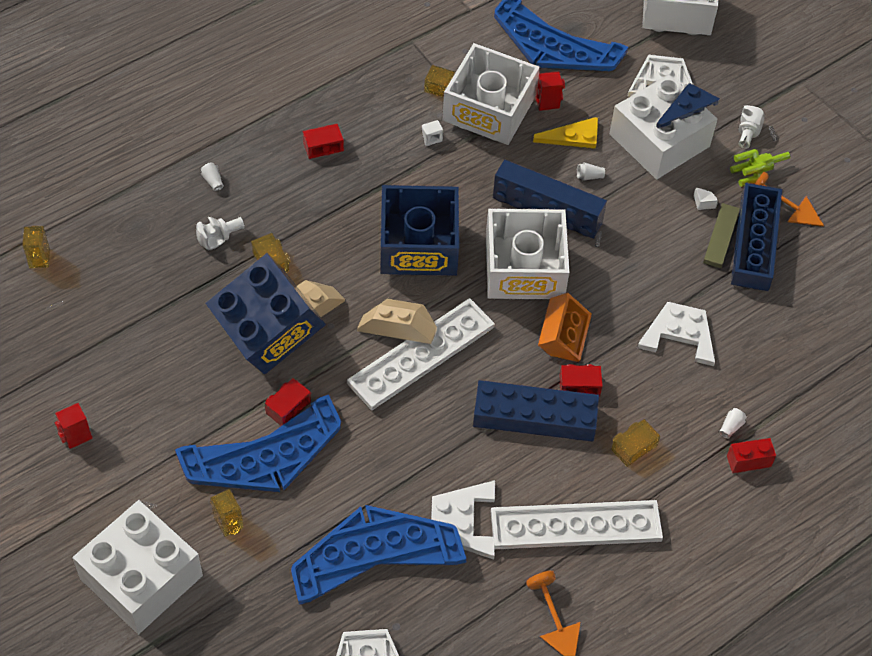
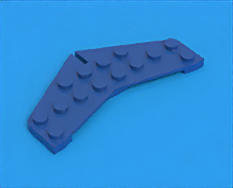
[494,0,628,71]
[175,394,341,492]
[291,505,467,605]

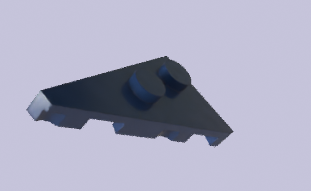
[656,83,720,129]

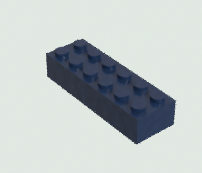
[493,159,607,239]
[731,183,782,291]
[473,380,599,442]

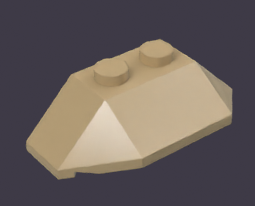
[297,280,345,317]
[357,299,437,344]

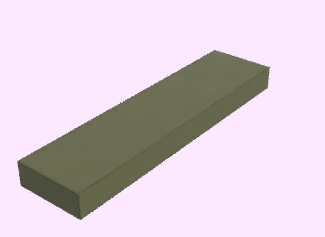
[703,203,740,268]

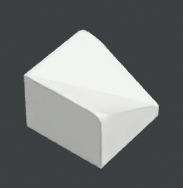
[422,120,443,146]
[694,188,718,210]

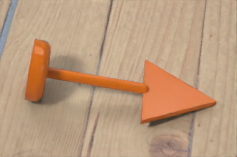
[755,172,824,227]
[526,571,580,656]

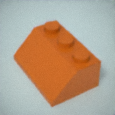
[538,293,592,362]

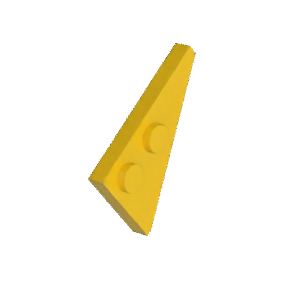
[533,117,598,149]

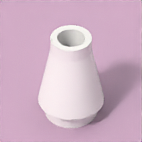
[577,162,605,181]
[201,163,224,191]
[719,408,747,439]

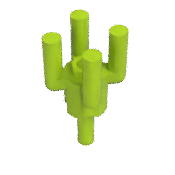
[730,149,790,187]

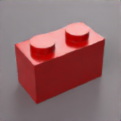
[535,71,565,111]
[303,124,344,159]
[559,364,602,397]
[265,378,311,426]
[54,403,93,449]
[727,438,776,474]

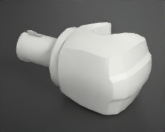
[738,105,765,149]
[196,217,244,250]

